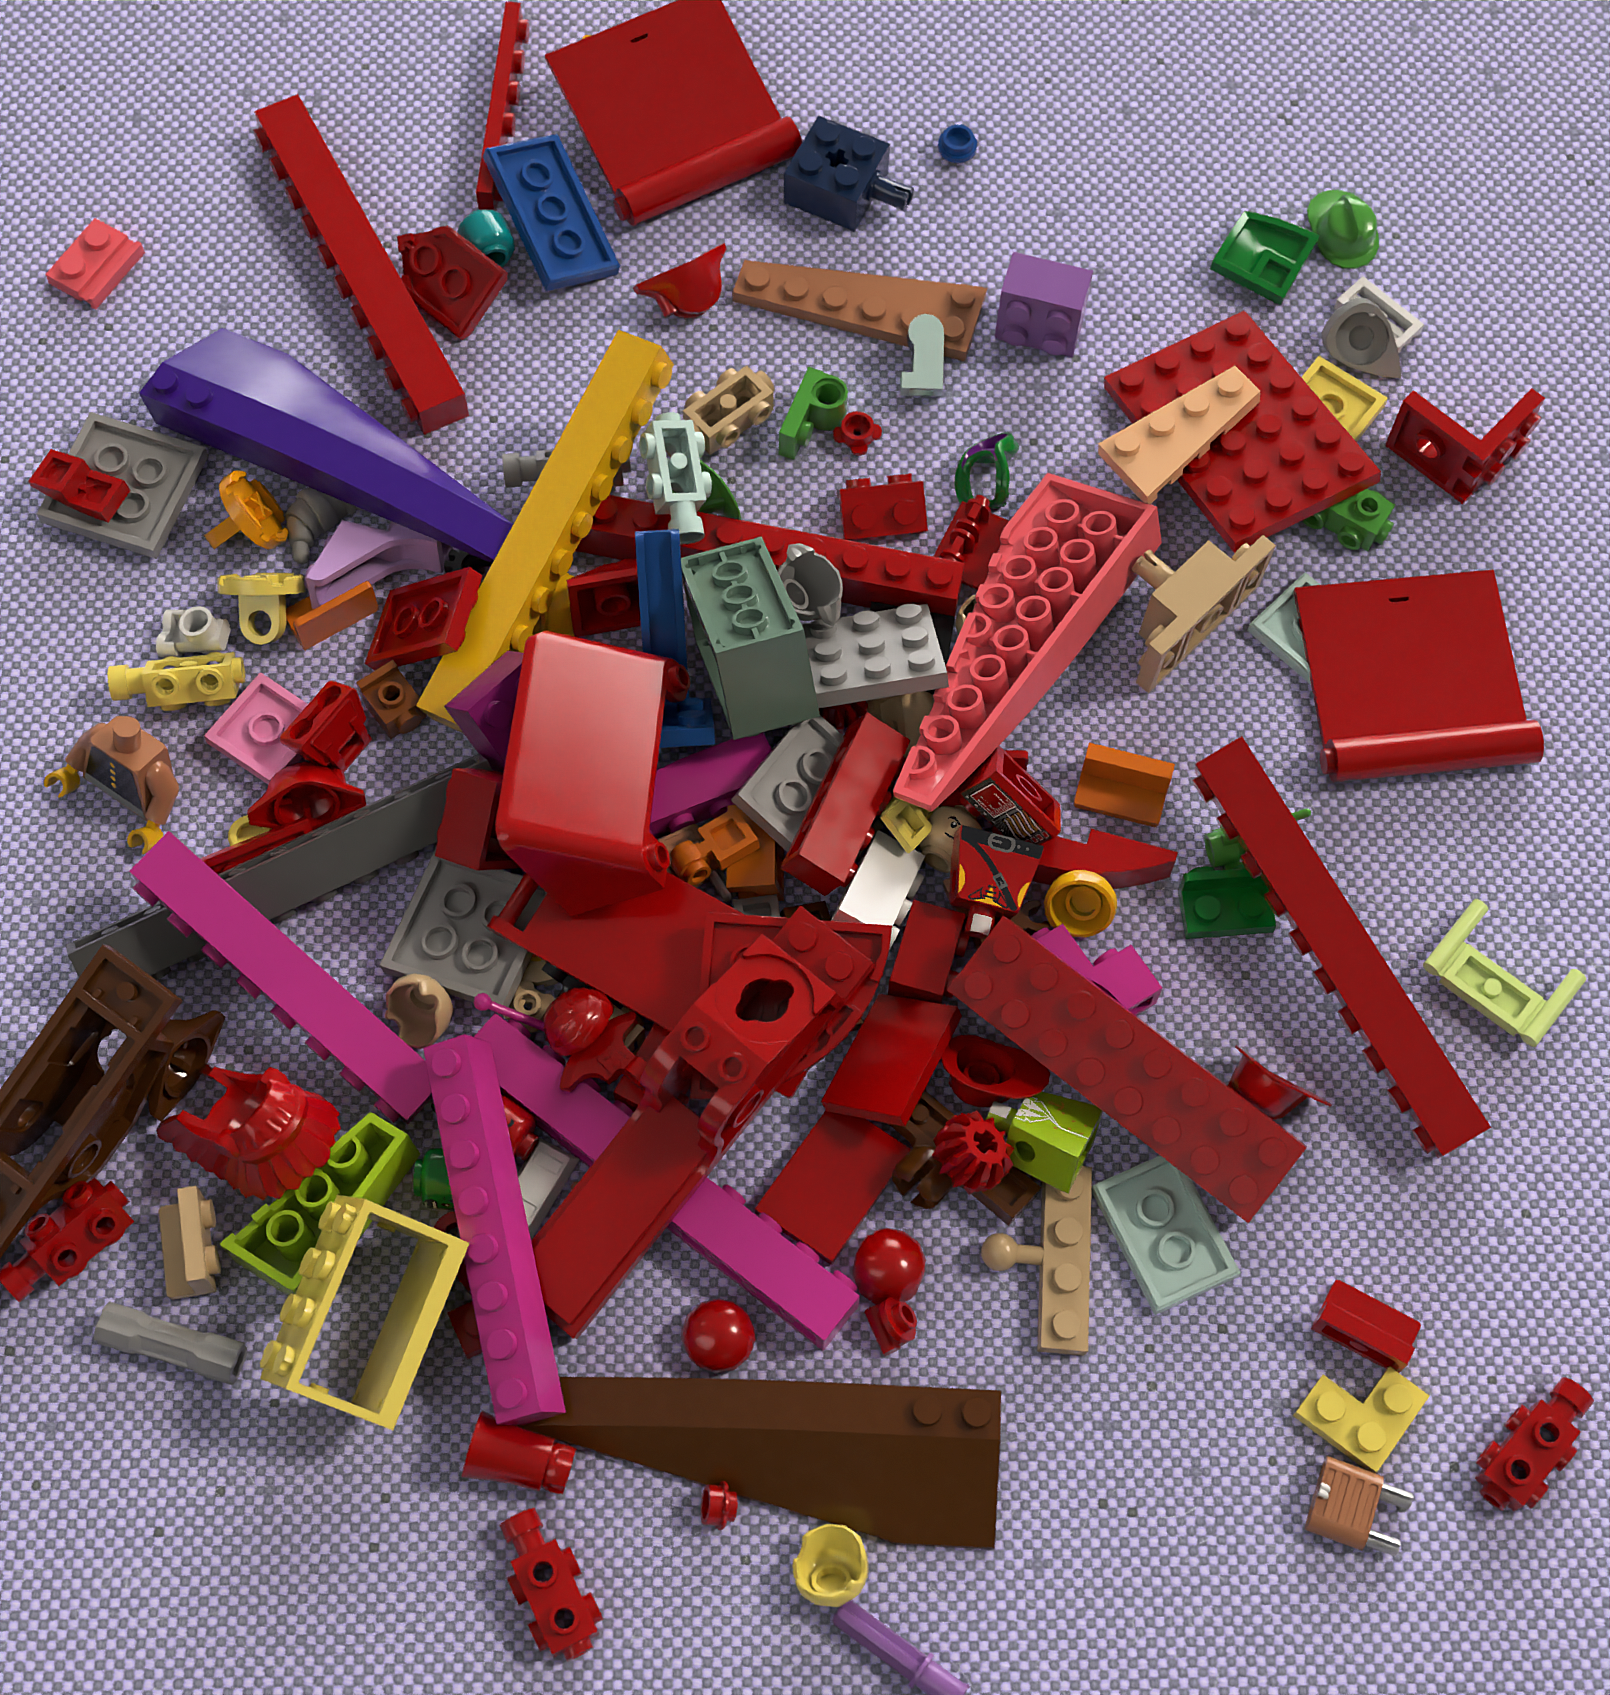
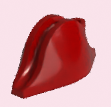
[632,242,727,319]
[247,762,366,830]

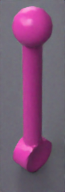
[473,993,545,1032]

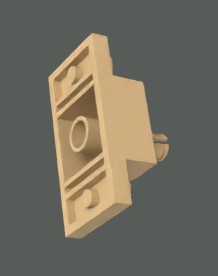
[1132,535,1276,694]

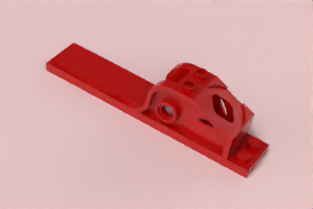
[531,905,876,1339]

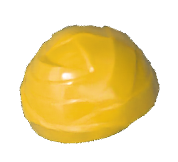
[1044,870,1117,938]

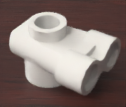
[156,606,231,658]

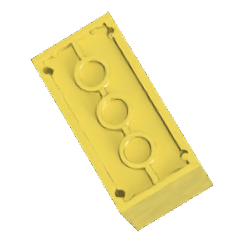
[259,1195,469,1430]

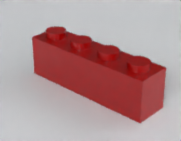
[780,712,911,896]

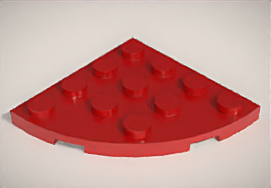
[690,912,892,1100]

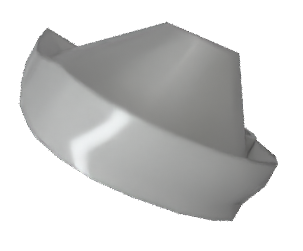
[1321,298,1401,378]

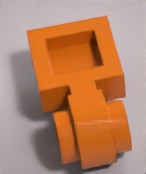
[670,807,760,885]

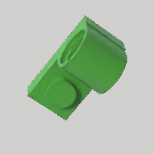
[779,367,848,460]

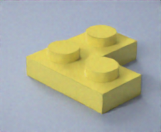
[1293,1366,1430,1473]

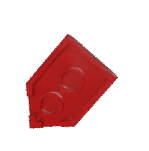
[397,225,508,340]

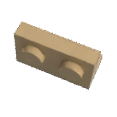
[159,1186,221,1300]

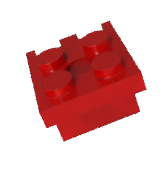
[1385,388,1545,504]

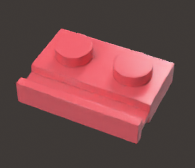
[45,218,145,310]

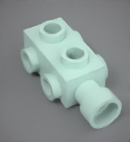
[639,412,712,545]

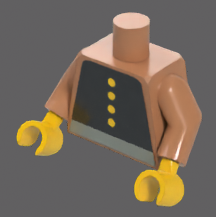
[44,716,179,855]

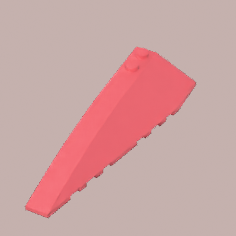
[893,473,1162,812]

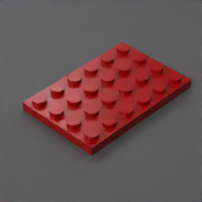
[1104,310,1381,554]

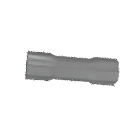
[94,1301,247,1385]

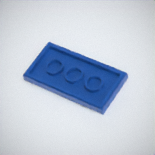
[483,134,621,292]

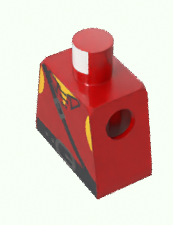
[949,825,1045,939]

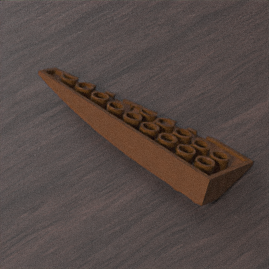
[515,1377,1001,1550]

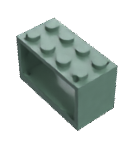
[681,536,820,740]

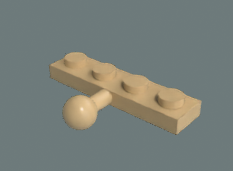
[981,1166,1092,1356]

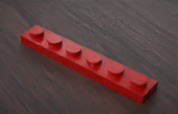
[476,1,530,211]

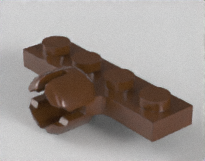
[888,1090,1041,1226]

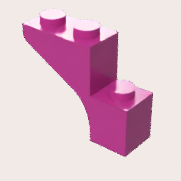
[1031,924,1162,1016]

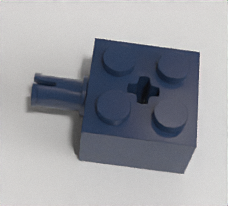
[783,115,914,232]

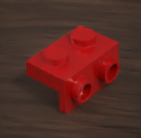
[836,473,928,540]

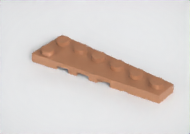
[732,260,987,362]

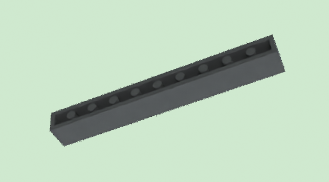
[66,754,492,980]

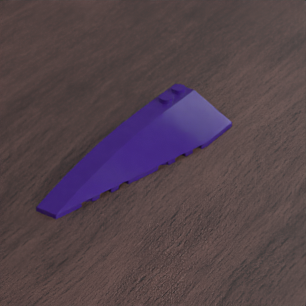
[139,328,513,563]

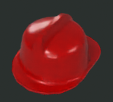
[941,1035,1050,1108]
[1227,1045,1332,1120]

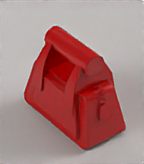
[279,681,372,772]

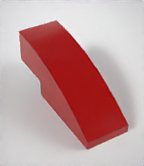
[1032,829,1178,889]

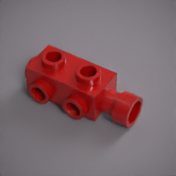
[0,1177,135,1303]
[1475,1377,1594,1511]
[499,1507,604,1662]

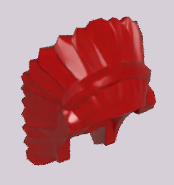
[156,1064,341,1200]

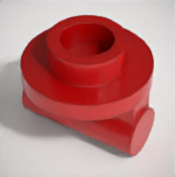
[864,1297,917,1356]

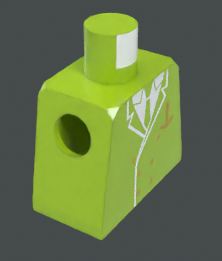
[987,1091,1103,1193]

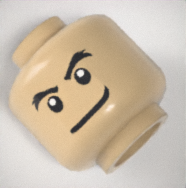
[919,805,982,873]

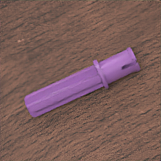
[832,1600,970,1695]

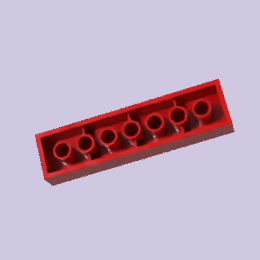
[947,916,1307,1223]

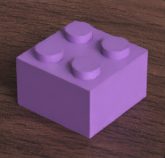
[994,251,1093,358]

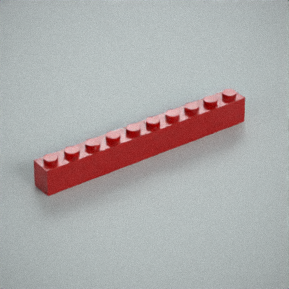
[253,94,469,435]
[575,495,965,616]
[1192,736,1491,1158]

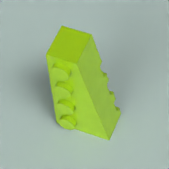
[219,1112,420,1296]

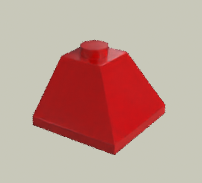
[566,559,641,637]

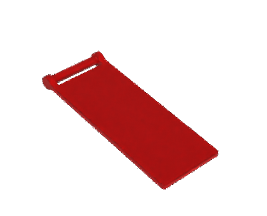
[486,872,808,1099]

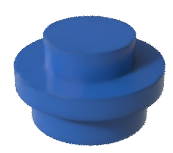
[938,124,977,163]

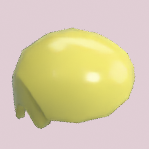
[793,1524,868,1607]

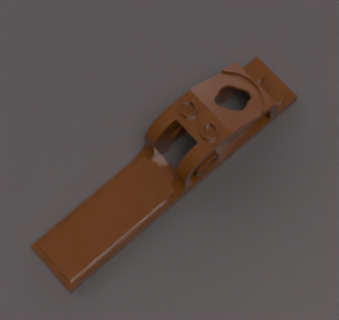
[0,944,183,1259]

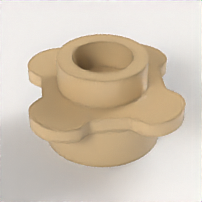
[502,980,554,1033]

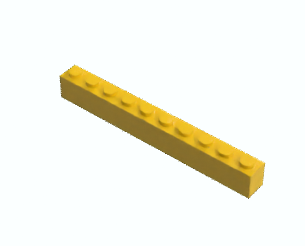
[416,329,674,734]

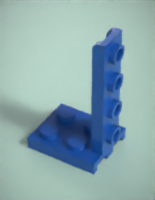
[635,529,715,748]

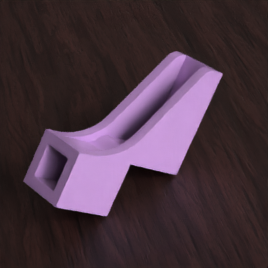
[304,520,456,609]

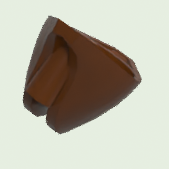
[147,1010,226,1122]

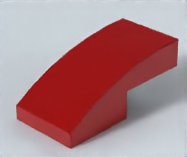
[28,449,131,523]

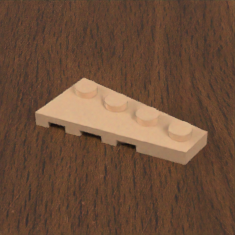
[1098,366,1260,504]

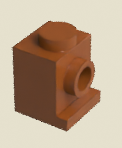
[356,660,427,740]

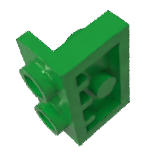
[1178,864,1276,939]

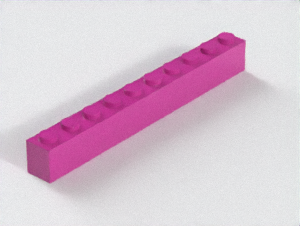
[474,1013,860,1351]

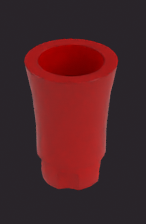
[462,1410,576,1494]

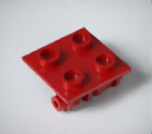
[933,495,1009,590]

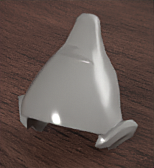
[777,543,843,627]

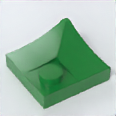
[1210,211,1320,306]

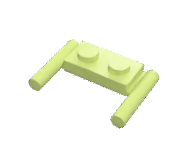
[1423,899,1587,1047]

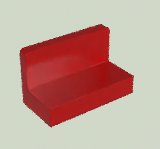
[1311,1280,1421,1373]

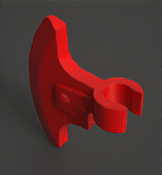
[559,1011,647,1092]

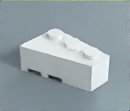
[831,830,925,950]

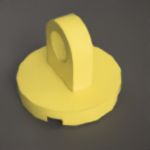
[217,573,306,645]

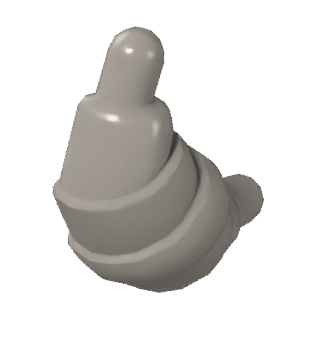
[285,487,368,564]

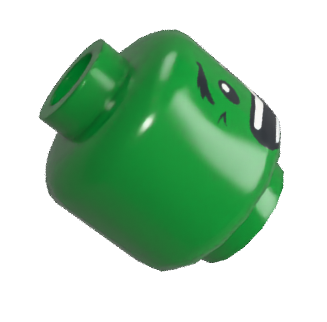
[413,1148,455,1210]

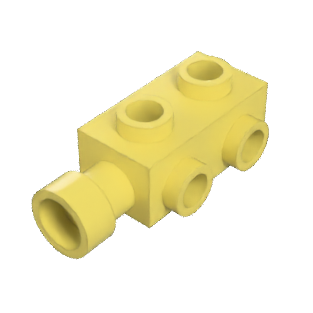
[107,652,246,711]

